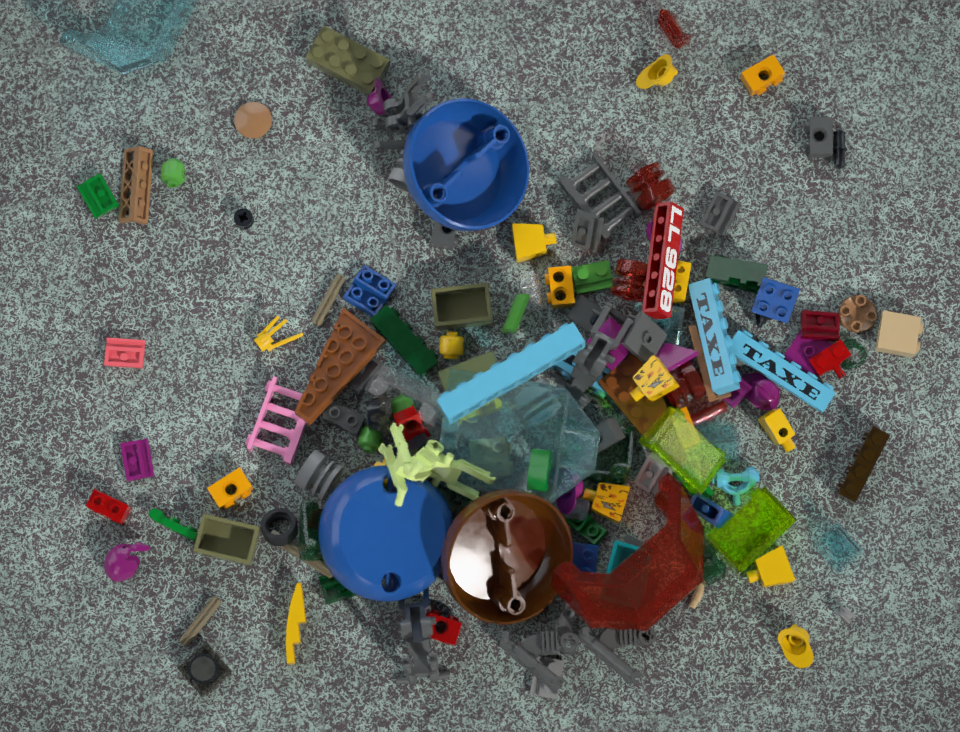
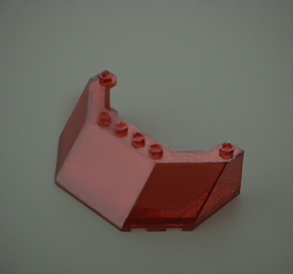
[550,472,704,631]

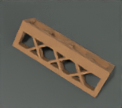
[119,146,154,224]
[688,324,731,402]

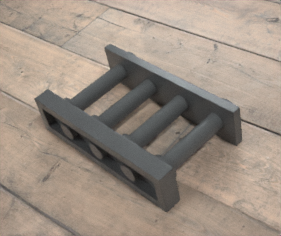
[559,153,642,243]

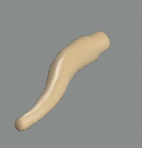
[688,556,705,609]

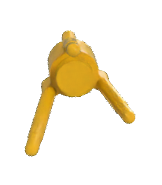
[254,316,304,352]

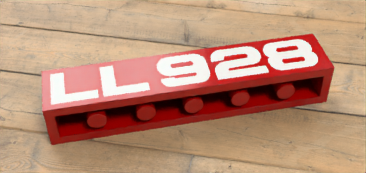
[642,201,684,319]

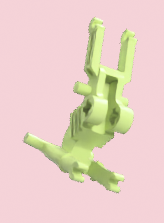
[378,422,496,507]

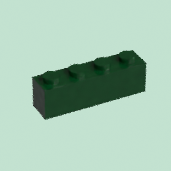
[370,305,438,379]

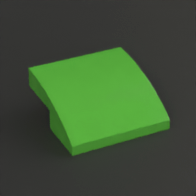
[501,294,530,335]

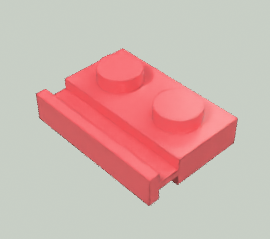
[104,338,146,369]

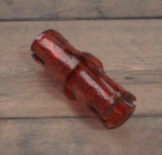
[690,400,728,427]

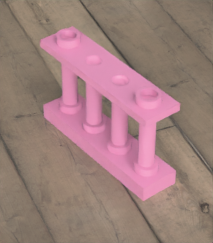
[245,376,307,466]

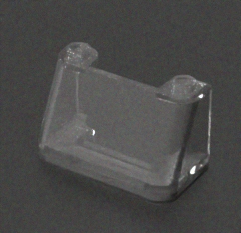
[364,366,443,433]

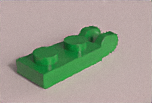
[148,508,197,542]

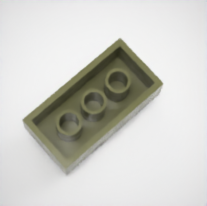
[305,25,390,95]

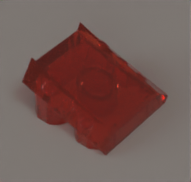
[657,9,691,50]

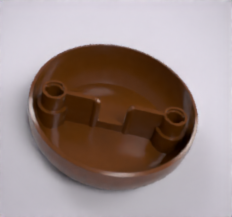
[441,489,573,624]

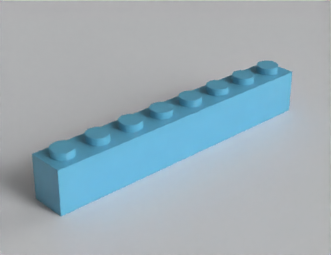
[437,322,585,425]

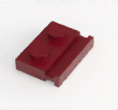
[800,310,840,341]

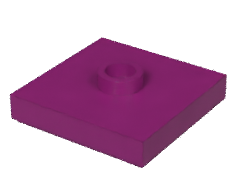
[784,331,832,376]

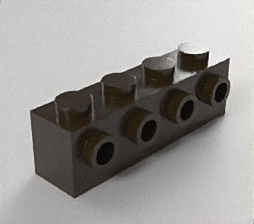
[835,426,890,505]

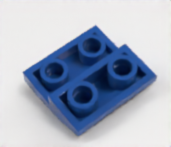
[343,265,396,317]

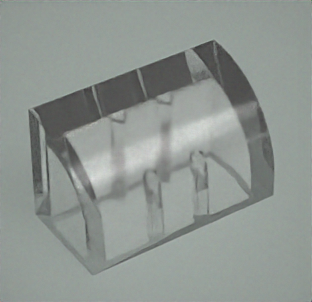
[518,271,548,313]

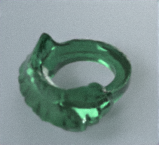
[840,339,867,370]

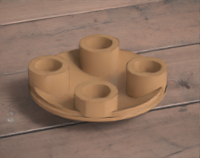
[234,102,272,139]
[839,295,877,333]

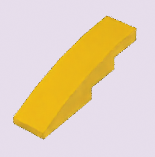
[286,583,307,665]

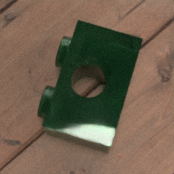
[686,539,727,588]

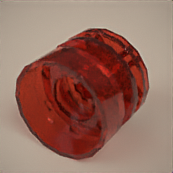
[626,162,676,211]
[609,259,648,302]
[665,361,706,410]

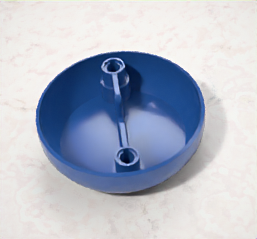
[403,98,529,231]
[318,465,453,602]

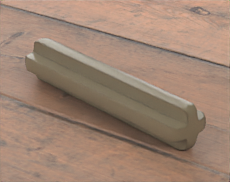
[311,274,345,327]
[179,596,221,647]

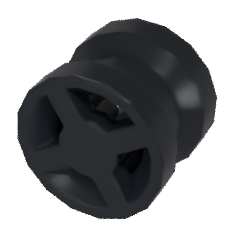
[234,208,254,230]

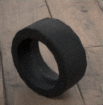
[260,508,299,546]

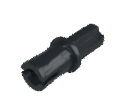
[833,130,847,169]

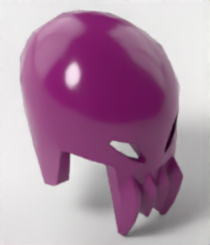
[104,542,150,582]

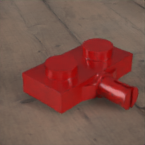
[808,339,851,379]

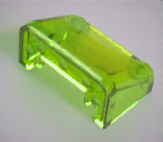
[638,407,726,495]
[708,486,797,576]

